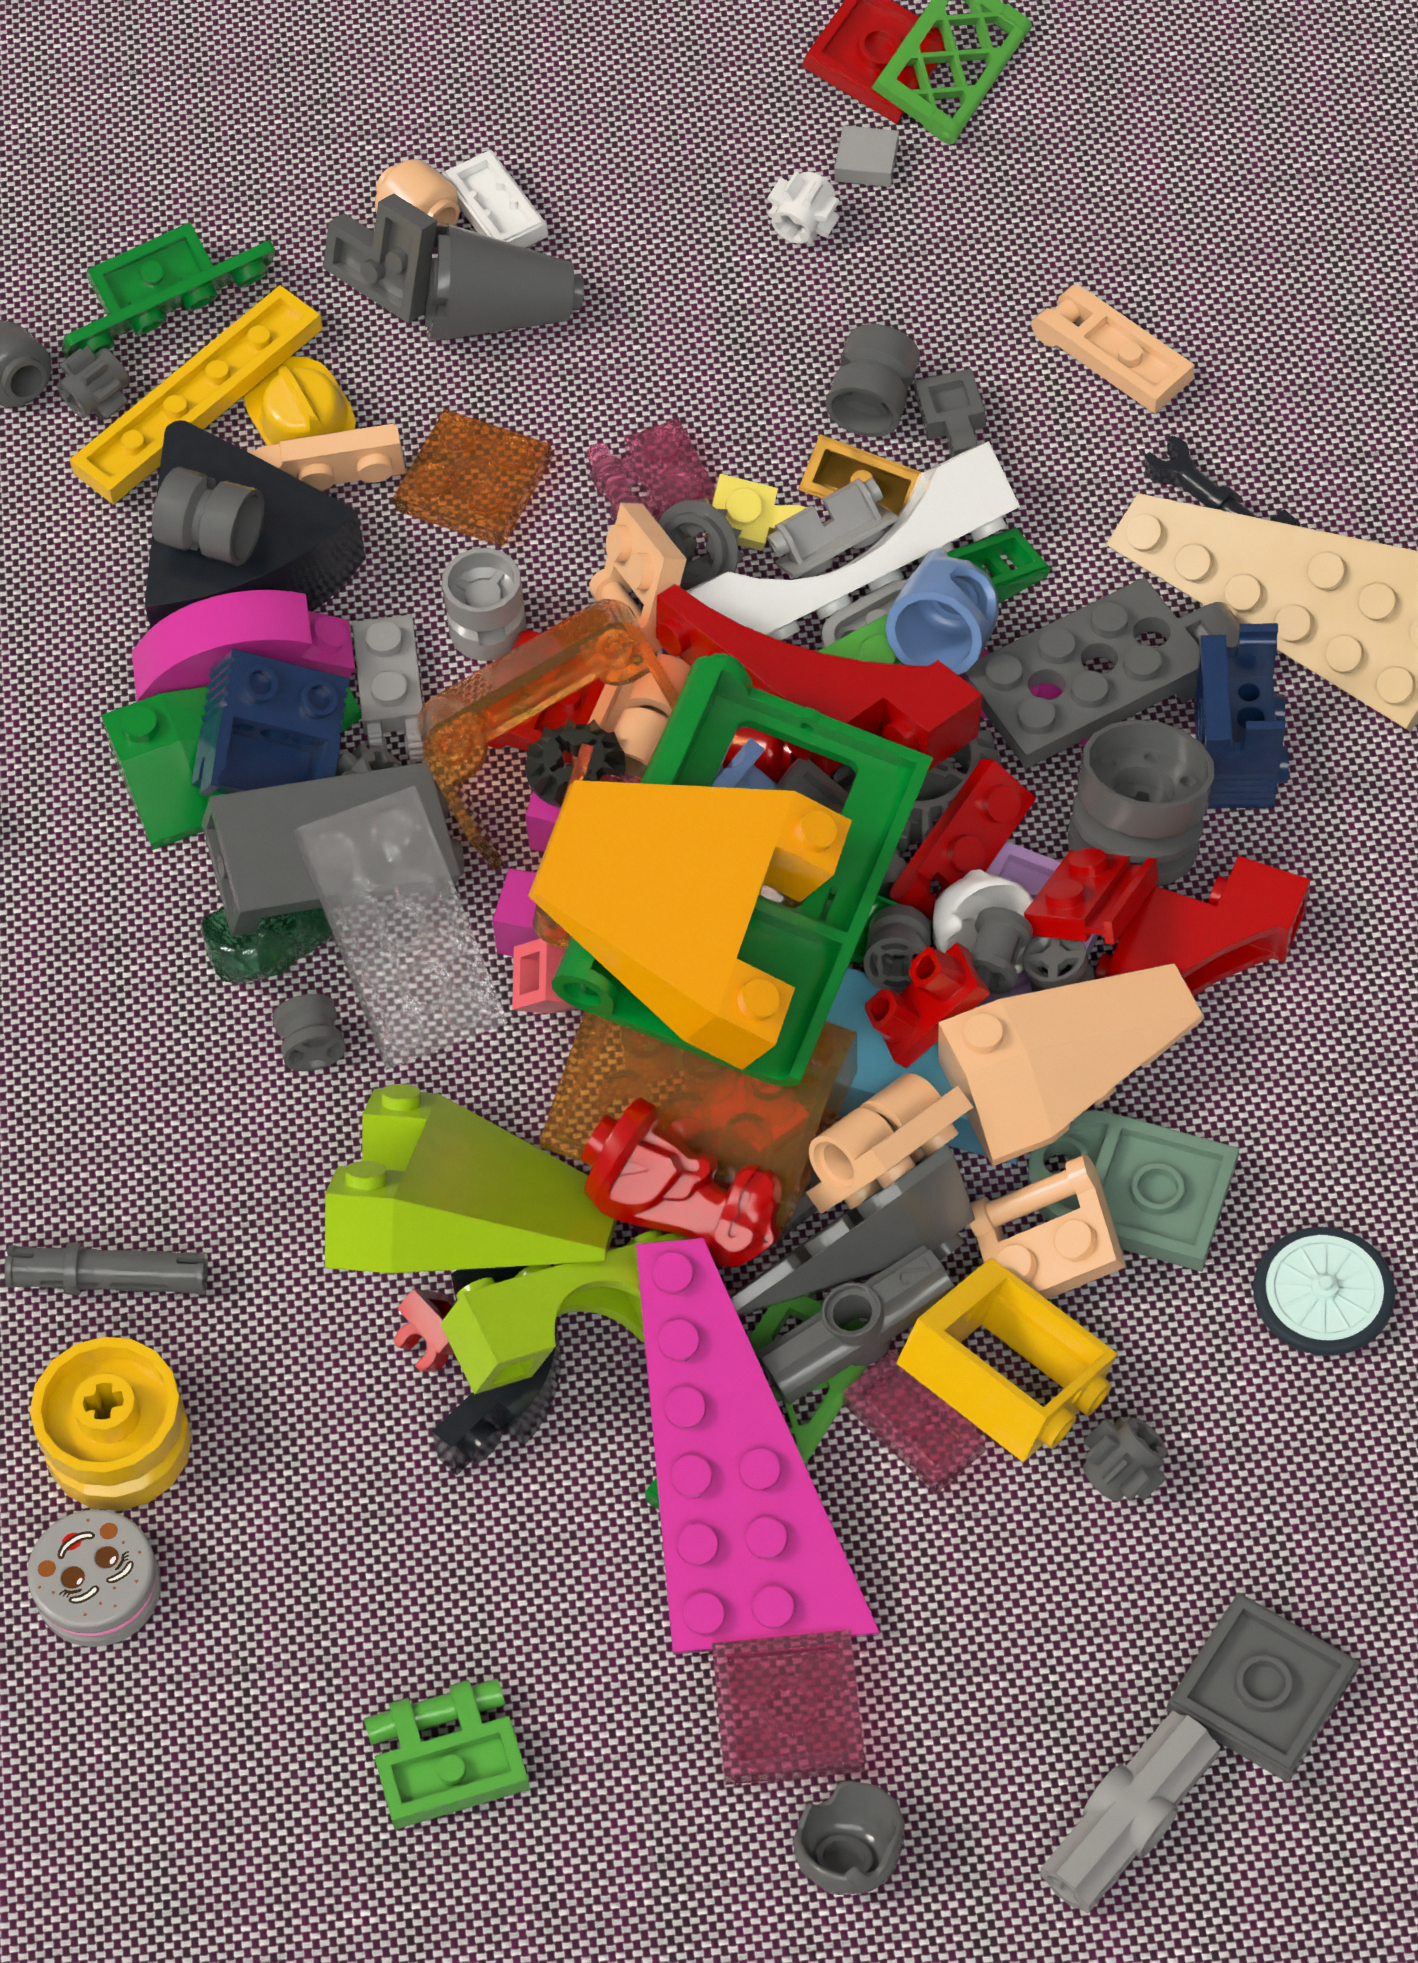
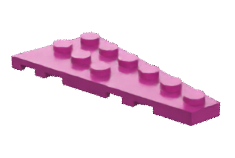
[636,1238,880,1655]

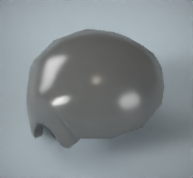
[793,1780,905,1895]

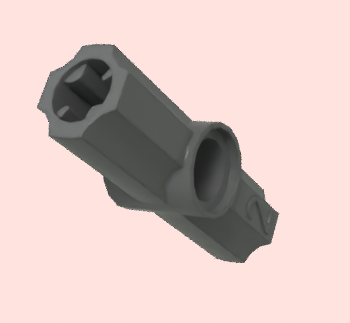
[755,1245,955,1405]

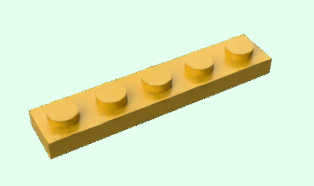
[69,285,323,505]

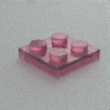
[712,1630,865,1785]

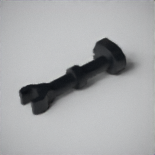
[1145,435,1301,527]

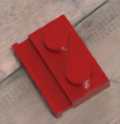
[1024,848,1159,945]

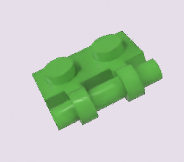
[363,1678,530,1830]

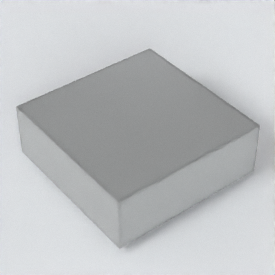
[834,125,899,187]

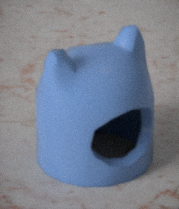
[885,548,999,675]

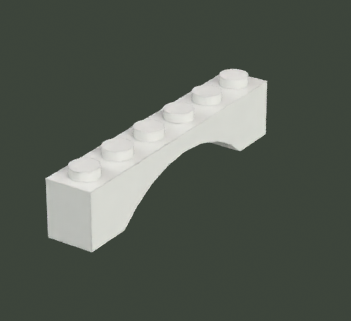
[686,441,1020,641]

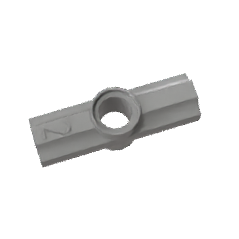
[1040,1710,1220,1913]

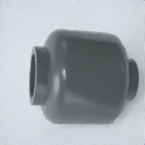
[0,321,52,407]

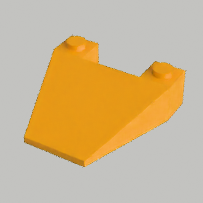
[528,780,852,1070]

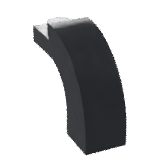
[432,1266,561,1475]

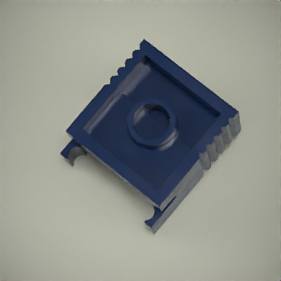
[1194,623,1289,809]
[191,649,350,796]

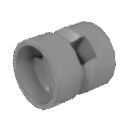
[442,548,526,661]

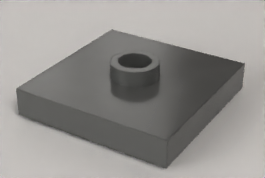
[1166,1592,1360,1783]

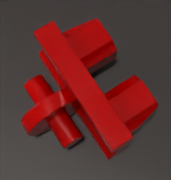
[864,942,991,1069]

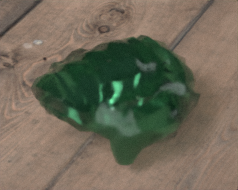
[200,906,335,984]

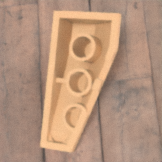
[938,963,1203,1167]

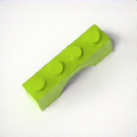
[440,1230,689,1394]

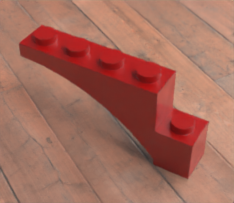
[656,584,983,775]
[1085,856,1311,1111]

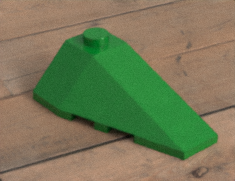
[101,686,362,850]

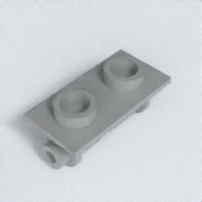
[767,478,898,579]

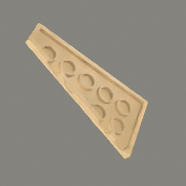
[1106,493,1418,732]

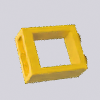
[896,1257,1118,1463]

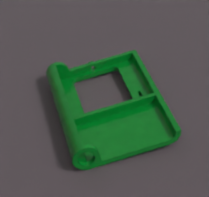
[551,653,933,1087]

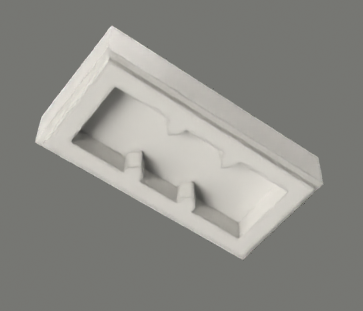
[442,150,548,248]

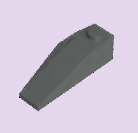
[730,1145,975,1317]

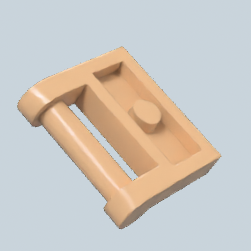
[589,503,687,657]
[969,1154,1126,1300]

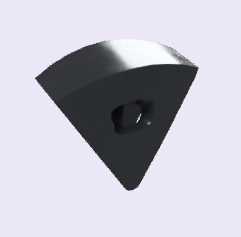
[145,420,366,628]

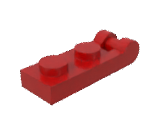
[890,759,1036,922]

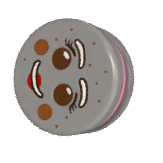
[27,1510,161,1647]

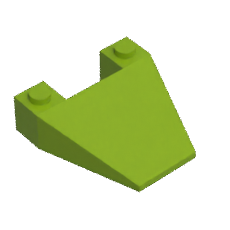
[325,1084,617,1273]

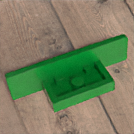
[62,222,276,359]

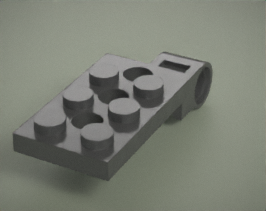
[961,577,1241,769]

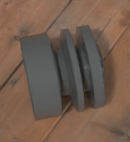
[1068,719,1214,886]

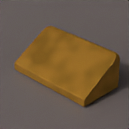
[798,434,923,525]

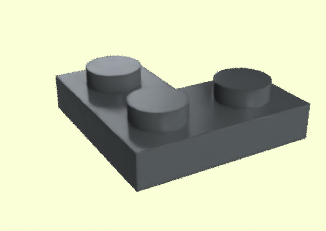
[323,193,437,323]

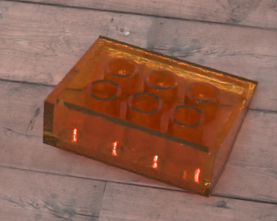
[539,1011,858,1233]

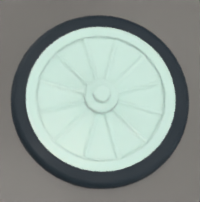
[1253,1227,1395,1356]

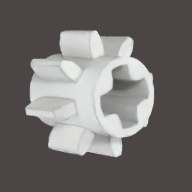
[767,172,840,244]

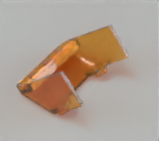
[417,599,680,870]

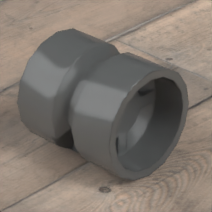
[826,324,920,437]
[152,467,264,566]

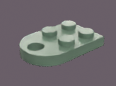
[1028,1110,1239,1272]

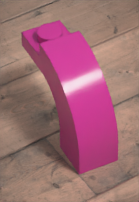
[132,590,355,702]

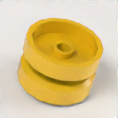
[30,1337,192,1511]

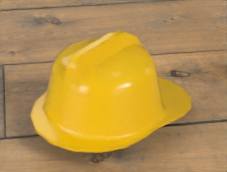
[243,356,356,446]

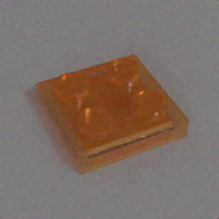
[394,409,552,547]

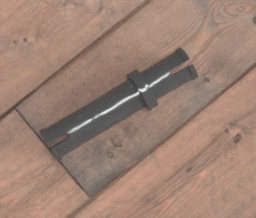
[5,1242,208,1295]

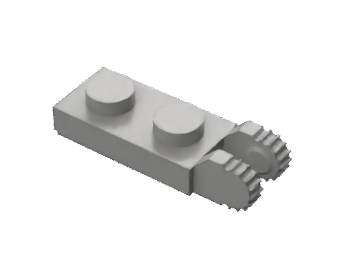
[352,614,425,763]

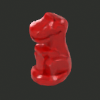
[580,1097,783,1268]

